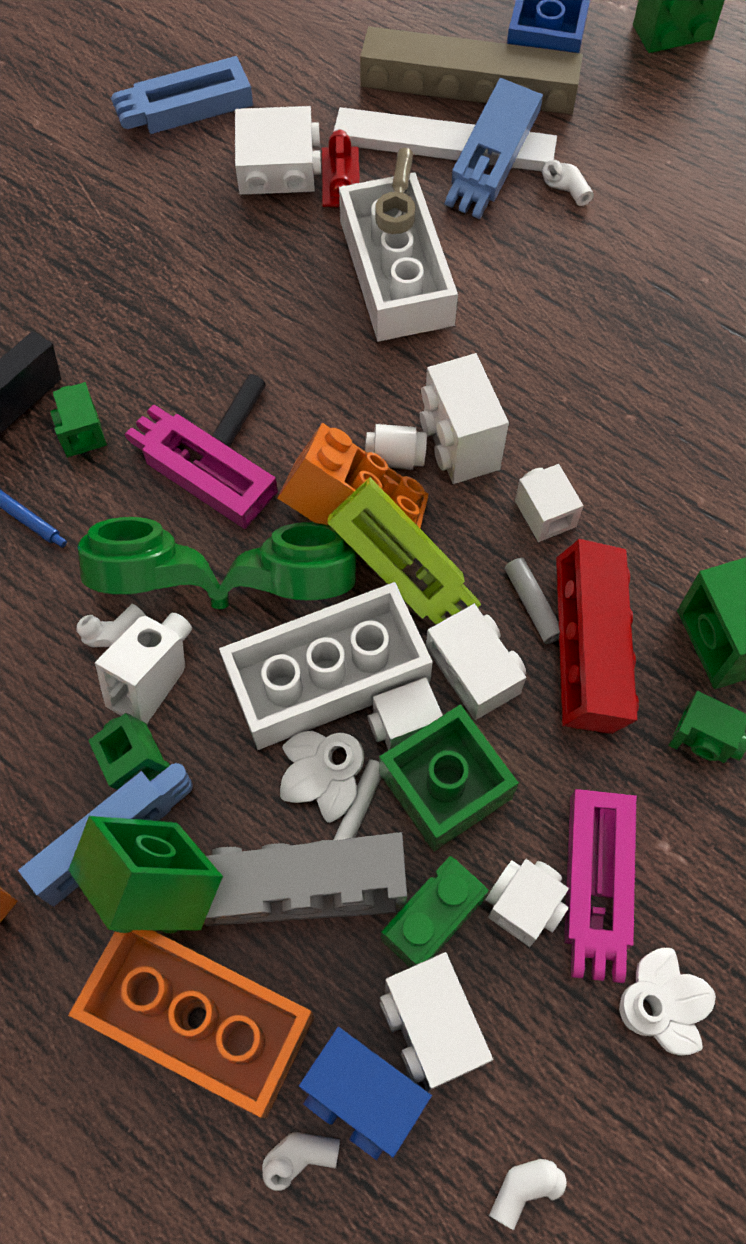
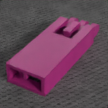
[124,405,278,529]
[564,789,636,983]

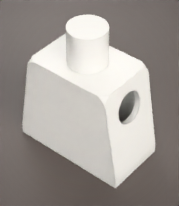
[95,613,192,724]

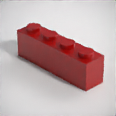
[556,539,639,734]

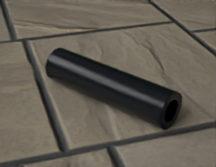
[212,374,266,448]

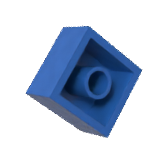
[507,0,590,53]
[299,1026,432,1160]

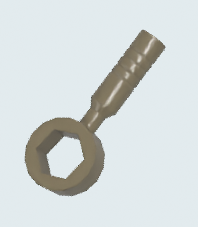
[375,147,415,234]

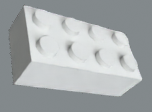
[339,173,458,342]
[219,582,433,750]

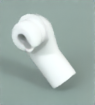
[76,604,146,647]

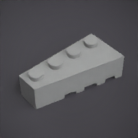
[204,832,407,926]

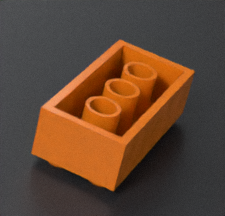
[68,930,315,1118]

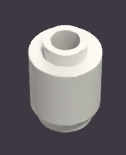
[365,424,427,470]

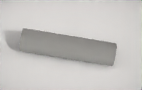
[505,558,560,644]

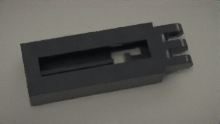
[0,331,61,434]

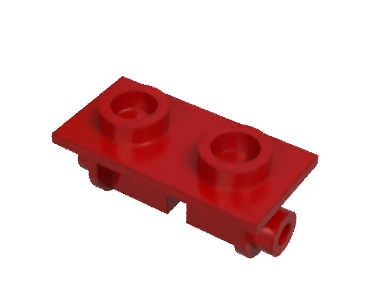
[322,129,360,207]

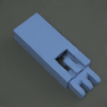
[111,56,253,134]
[445,78,543,219]
[18,763,193,907]

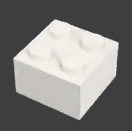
[420,353,509,484]
[380,952,493,1092]

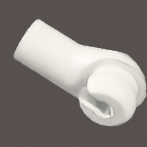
[542,160,594,206]
[262,1132,340,1191]
[489,1159,566,1230]

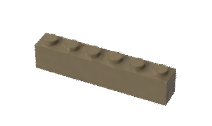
[360,26,583,115]

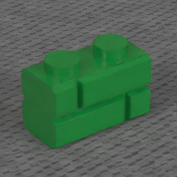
[381,856,489,968]

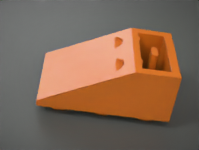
[277,423,429,528]

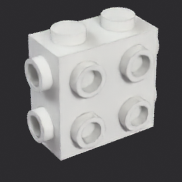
[235,106,321,195]

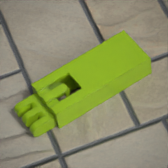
[327,477,481,625]

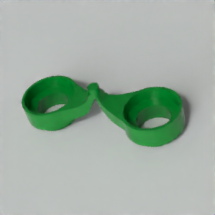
[77,517,356,609]

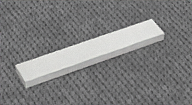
[333,107,557,171]

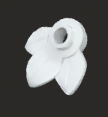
[280,731,364,823]
[619,948,716,1056]

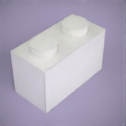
[426,603,526,720]

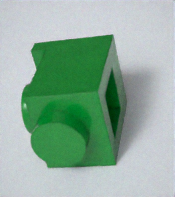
[50,382,107,458]
[668,691,746,763]
[88,713,170,790]

